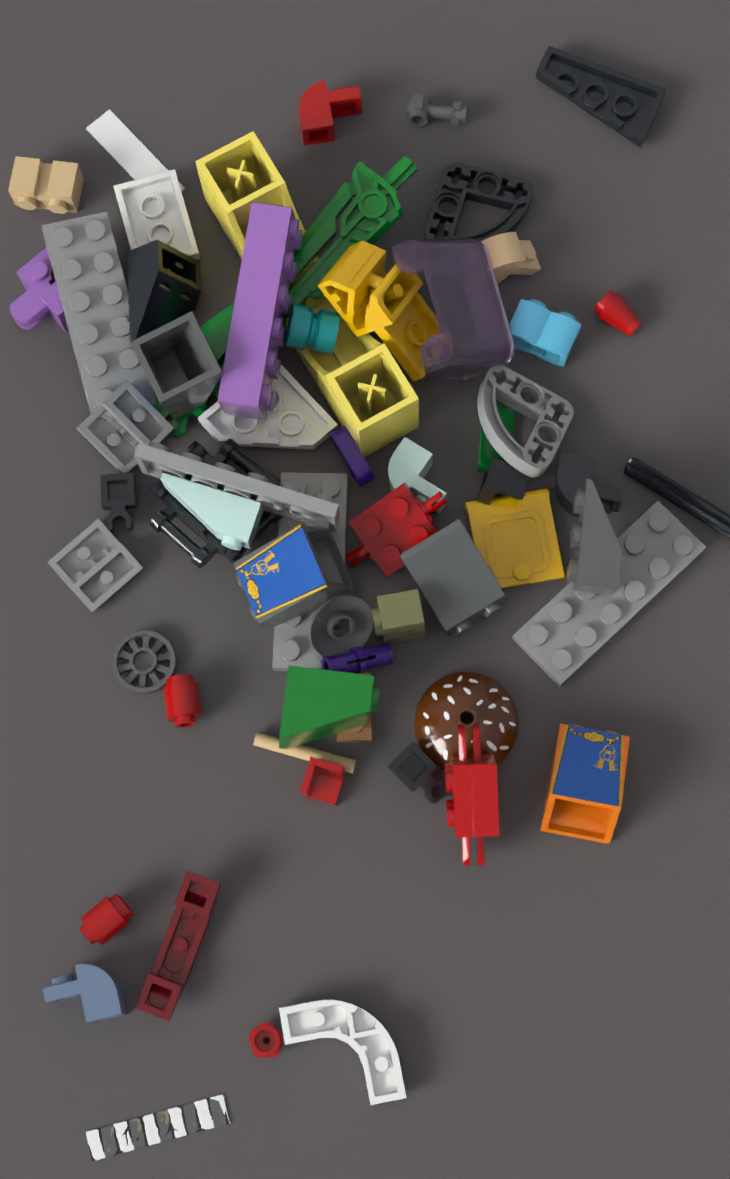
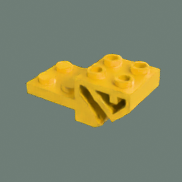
[317,241,452,382]

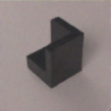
[477,457,530,505]

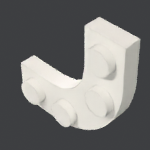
[279,1000,407,1105]

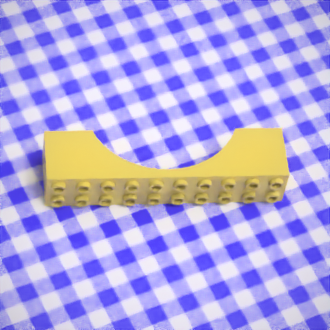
[195,131,419,457]

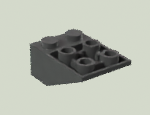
[567,479,623,595]

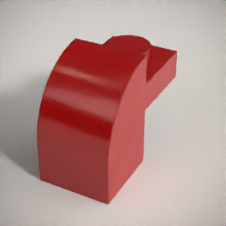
[299,80,362,146]

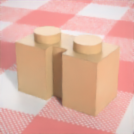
[8,156,84,214]

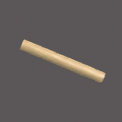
[253,732,357,774]

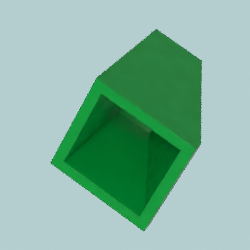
[279,665,380,749]

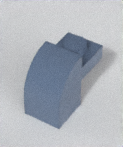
[42,964,128,1023]

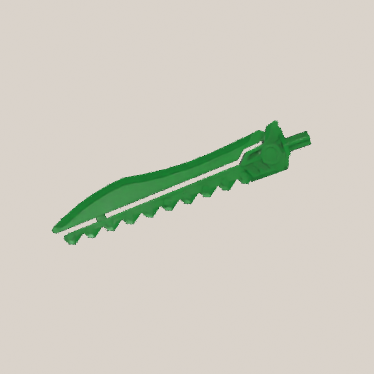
[154,156,418,437]

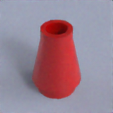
[593,289,642,337]

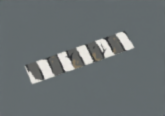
[86,1094,230,1161]

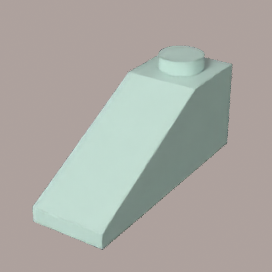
[161,473,263,550]

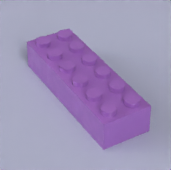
[218,202,303,420]

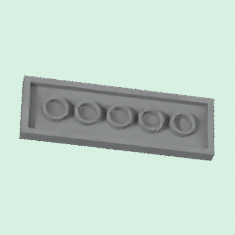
[42,211,157,414]
[134,442,340,533]
[272,472,348,671]
[512,501,707,687]

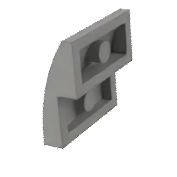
[76,380,174,473]
[47,518,143,612]

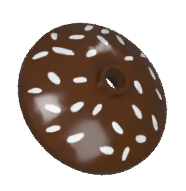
[414,672,518,770]

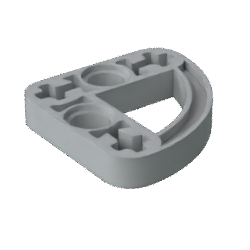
[477,365,574,477]

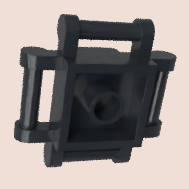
[149,438,283,569]

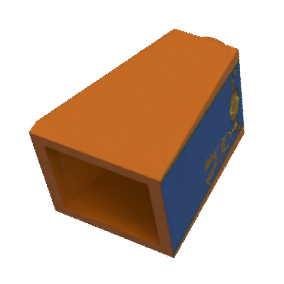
[540,723,630,844]

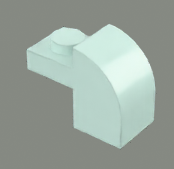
[388,437,447,514]

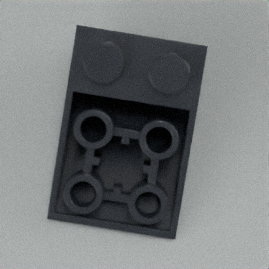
[127,239,201,342]

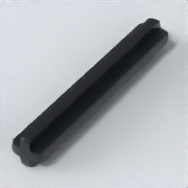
[624,457,730,538]

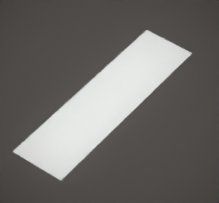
[86,109,186,192]

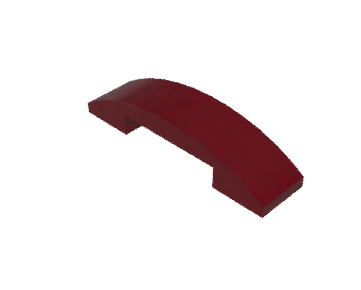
[135,871,221,1021]

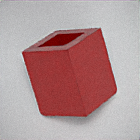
[300,757,346,806]

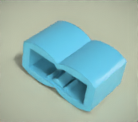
[504,299,582,367]

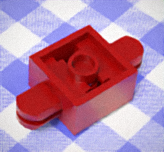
[444,723,499,866]

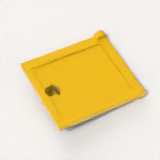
[464,488,565,589]

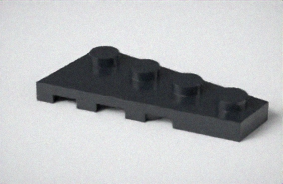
[536,46,666,148]

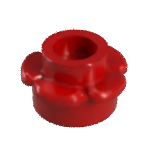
[248,1022,284,1058]

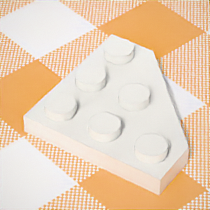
[198,365,338,450]

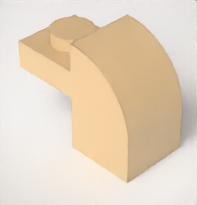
[460,232,541,288]

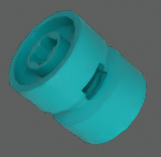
[285,304,340,356]

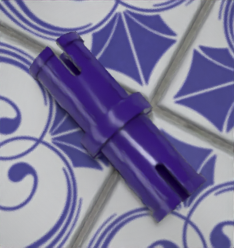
[322,643,393,674]

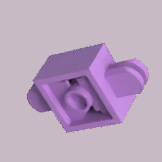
[10,238,120,331]

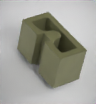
[371,589,425,645]

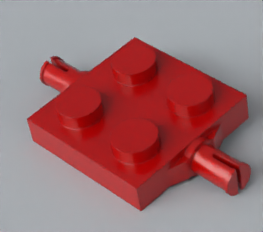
[345,482,447,577]

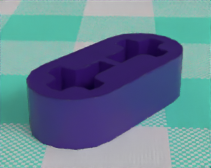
[329,425,374,487]

